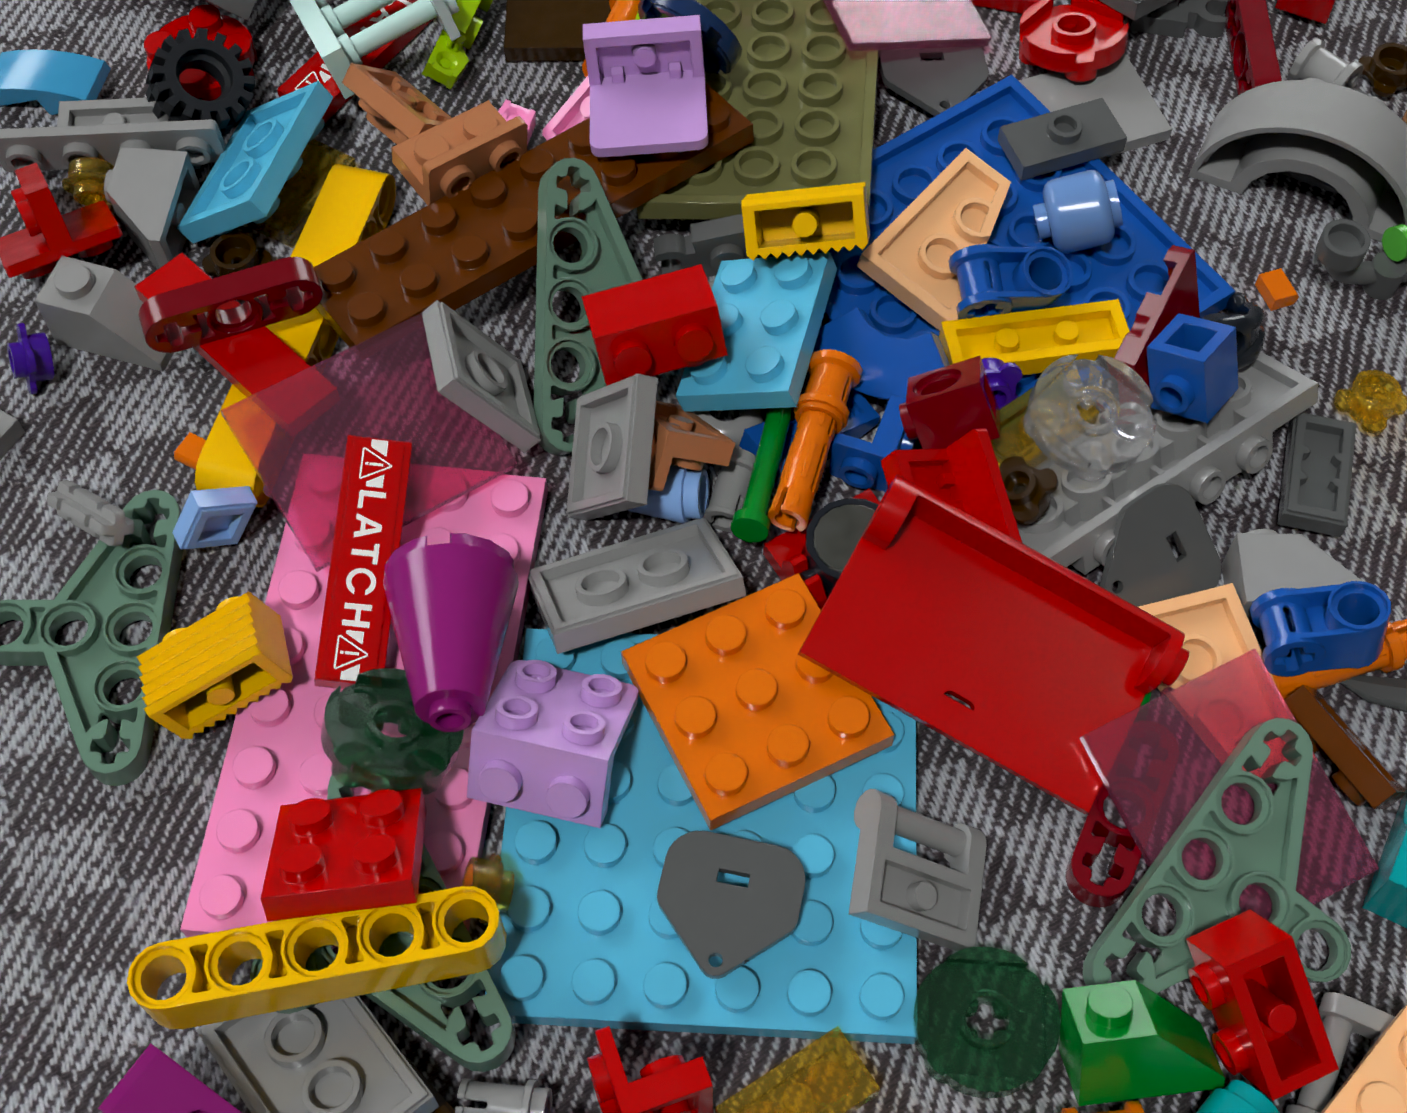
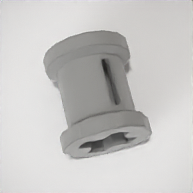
[1287,37,1364,89]

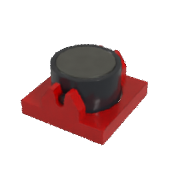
[763,488,880,610]

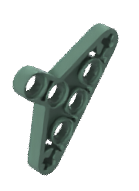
[534,158,642,456]
[0,490,184,786]
[1083,718,1351,994]
[250,757,516,1072]

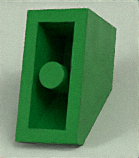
[1059,980,1225,1106]

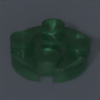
[321,668,464,795]
[913,947,1061,1098]

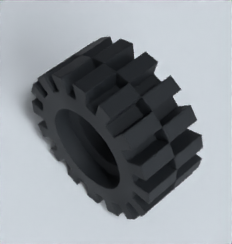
[145,28,255,137]

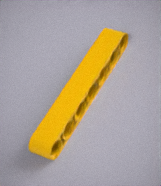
[195,164,396,508]

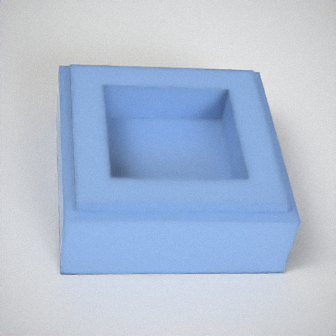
[172,486,258,550]

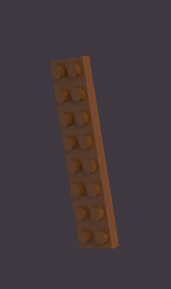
[314,83,754,363]

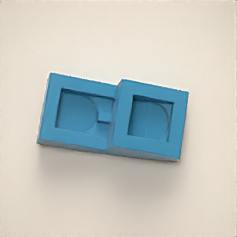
[0,49,111,115]

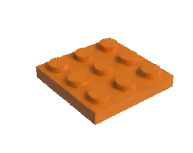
[621,573,894,831]

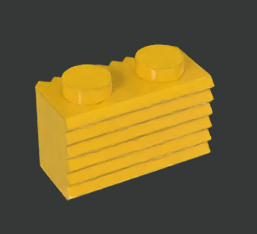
[741,182,870,261]
[137,591,293,739]

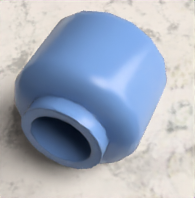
[1033,170,1123,254]

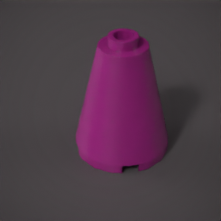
[383,533,519,732]

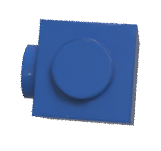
[1146,313,1239,423]

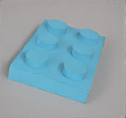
[177,81,333,244]
[675,252,837,412]

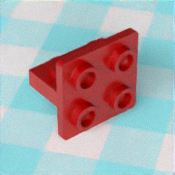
[0,162,123,279]
[881,428,1022,543]
[586,1026,713,1113]

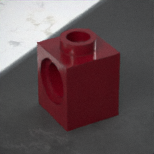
[899,356,1000,449]

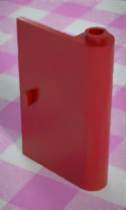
[798,474,1189,814]

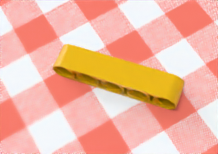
[127,886,507,1029]

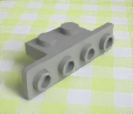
[0,97,226,172]

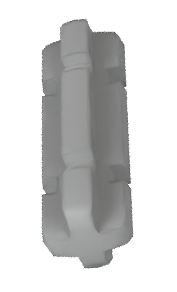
[47,480,134,546]

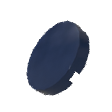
[638,0,742,74]

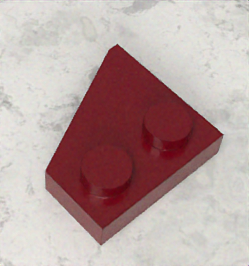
[1113,245,1200,415]

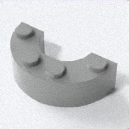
[1189,78,1407,242]

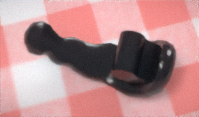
[1203,292,1265,370]

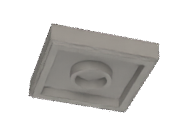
[422,300,541,453]
[566,374,658,521]

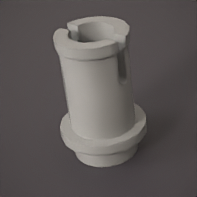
[703,448,756,532]
[455,1078,553,1113]

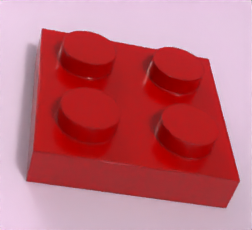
[260,788,427,922]

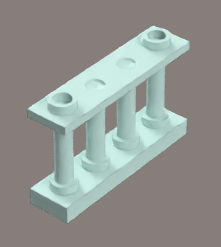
[289,0,461,99]

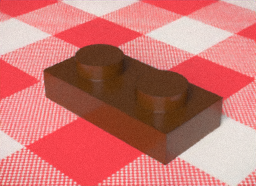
[1282,685,1407,810]

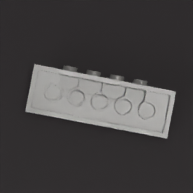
[1014,352,1318,575]

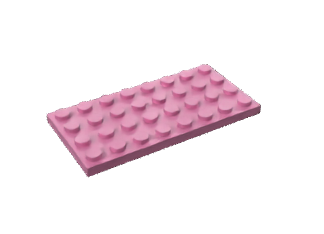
[180,455,548,955]

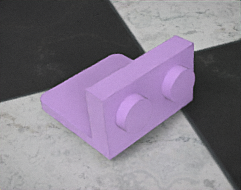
[583,15,708,157]
[467,660,639,828]

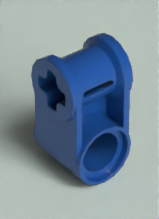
[948,244,1073,319]
[1249,581,1391,676]

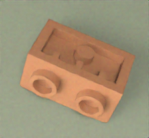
[342,63,452,145]
[391,100,528,205]
[648,401,735,491]

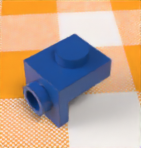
[829,394,918,492]

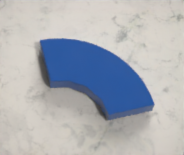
[813,307,950,401]

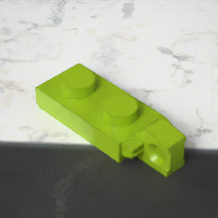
[422,0,493,89]

